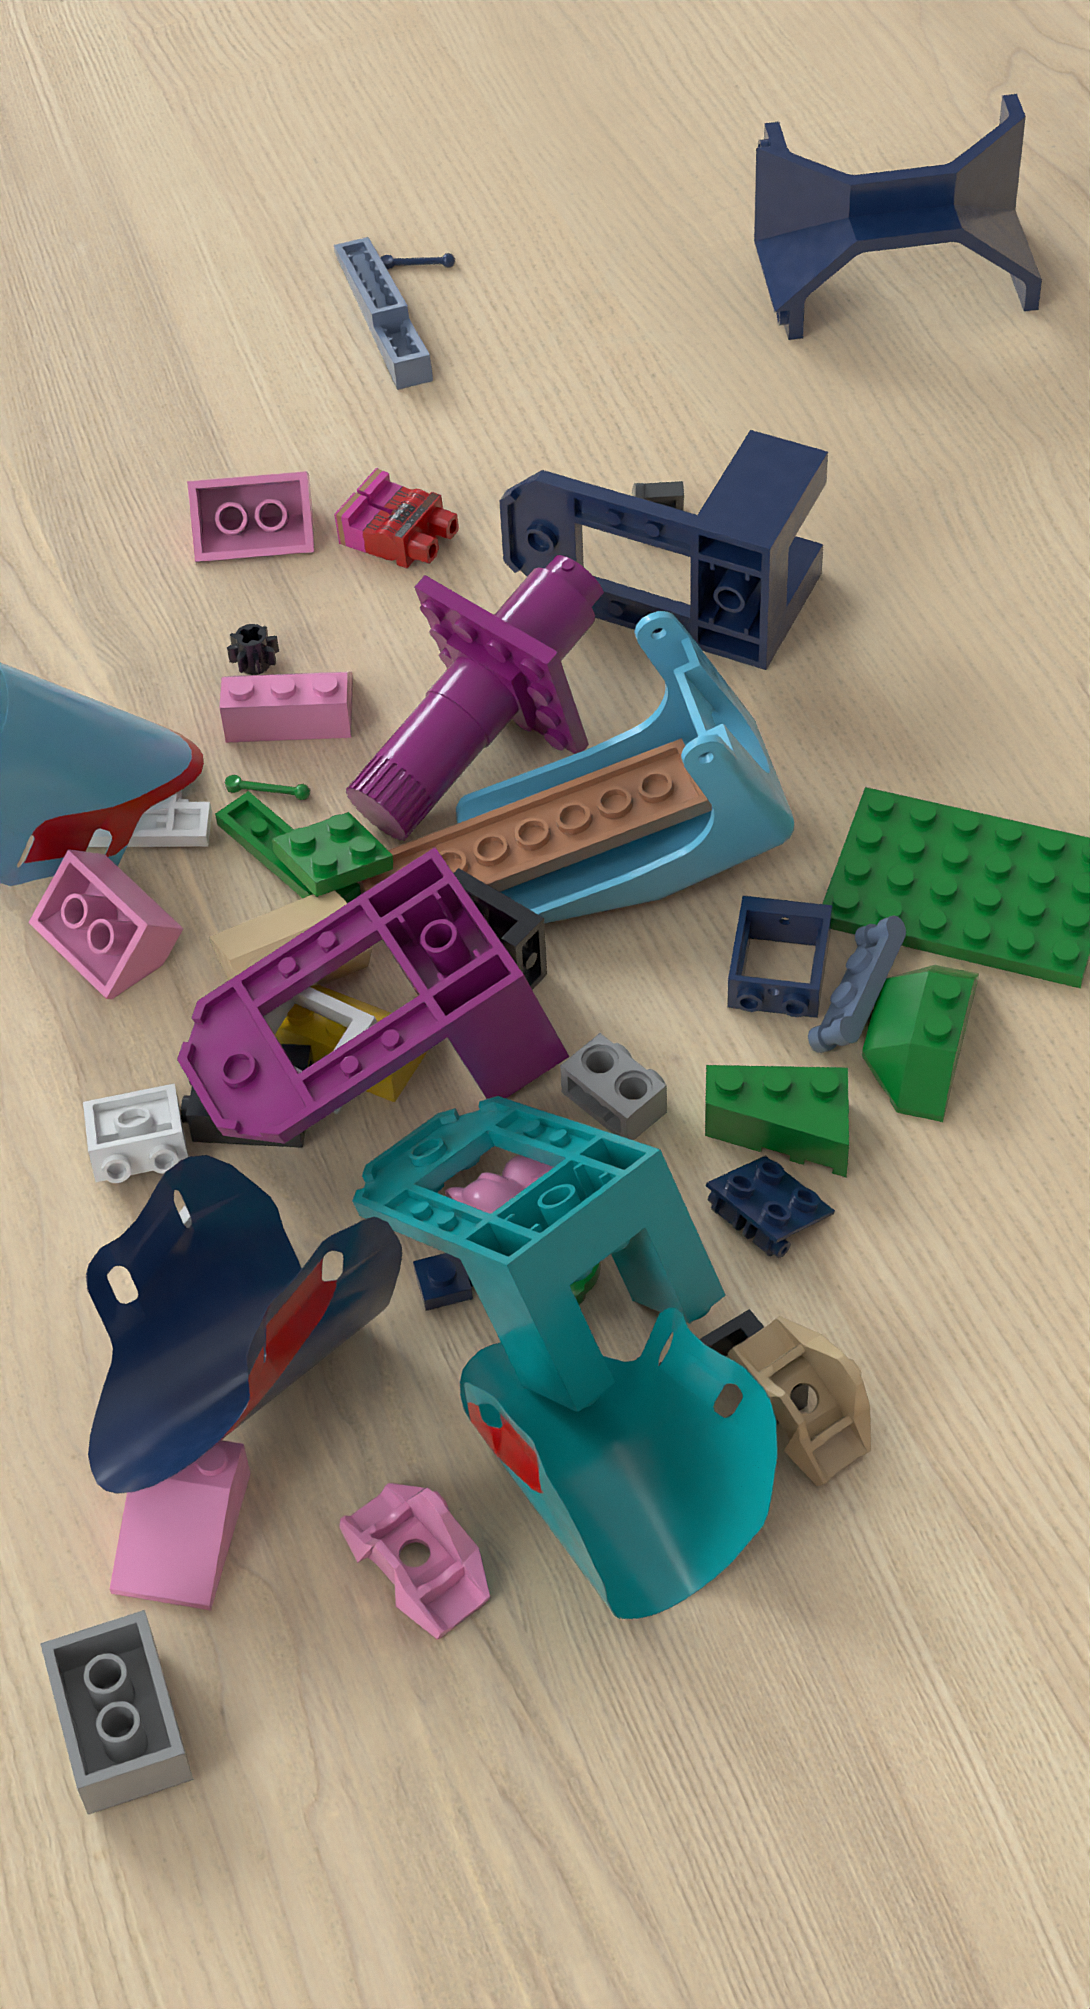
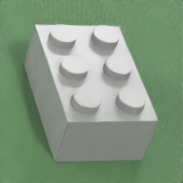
[40,1610,193,1815]

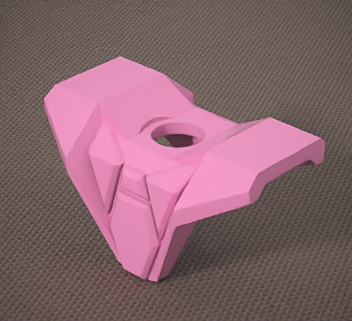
[339,1483,491,1639]

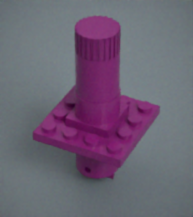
[345,555,604,841]

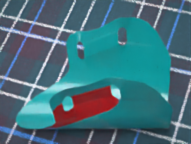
[460,1307,778,1619]

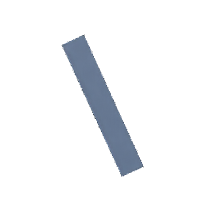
[334,237,433,390]

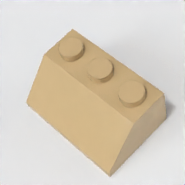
[209,891,372,986]

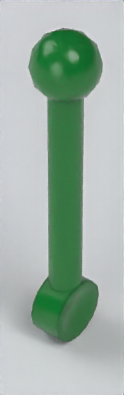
[224,775,311,801]

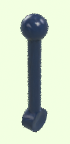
[380,253,456,270]

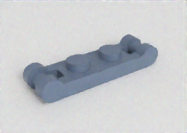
[808,916,906,1053]

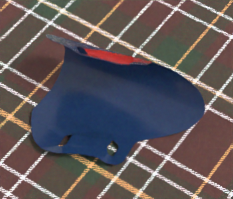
[86,1155,402,1494]

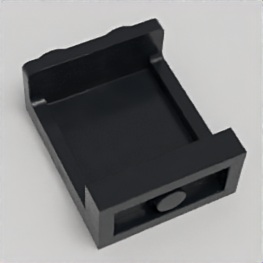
[453,868,547,990]

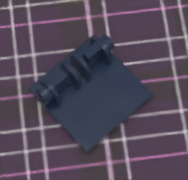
[705,1155,835,1258]

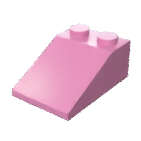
[110,1440,251,1610]

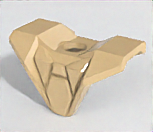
[728,1316,871,1486]

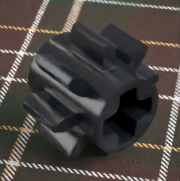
[227,624,279,675]

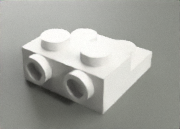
[83,1083,188,1183]

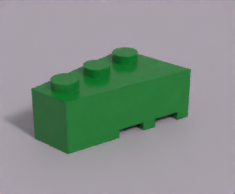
[705,1065,849,1178]

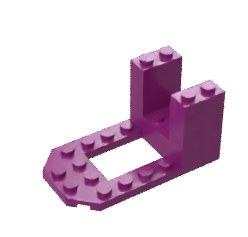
[177,847,570,1144]

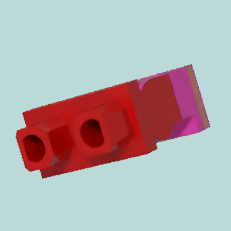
[334,468,459,569]

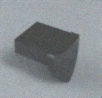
[632,481,684,511]

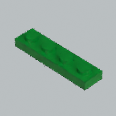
[215,791,361,903]

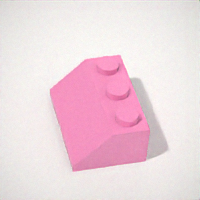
[187,471,315,562]
[219,671,353,742]
[28,850,184,999]

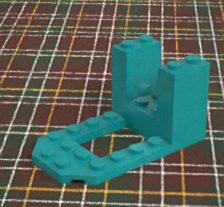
[352,1096,726,1412]

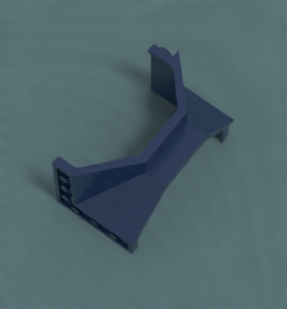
[754,94,1042,340]

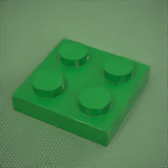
[272,812,393,897]

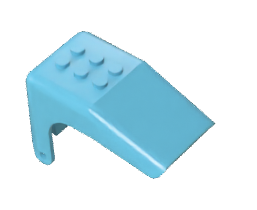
[456,611,794,924]

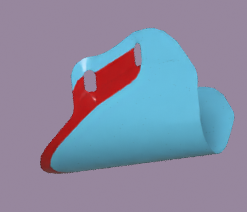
[0,662,204,886]

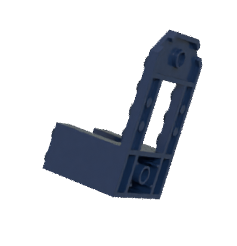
[499,430,828,670]

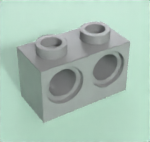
[560,1033,667,1140]

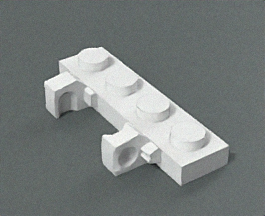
[88,790,212,847]

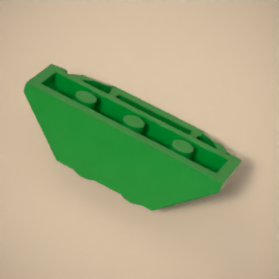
[862,965,979,1122]

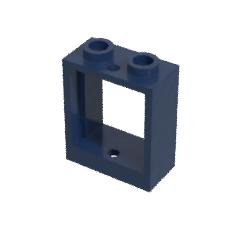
[727,896,832,1018]

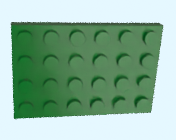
[822,787,1090,989]

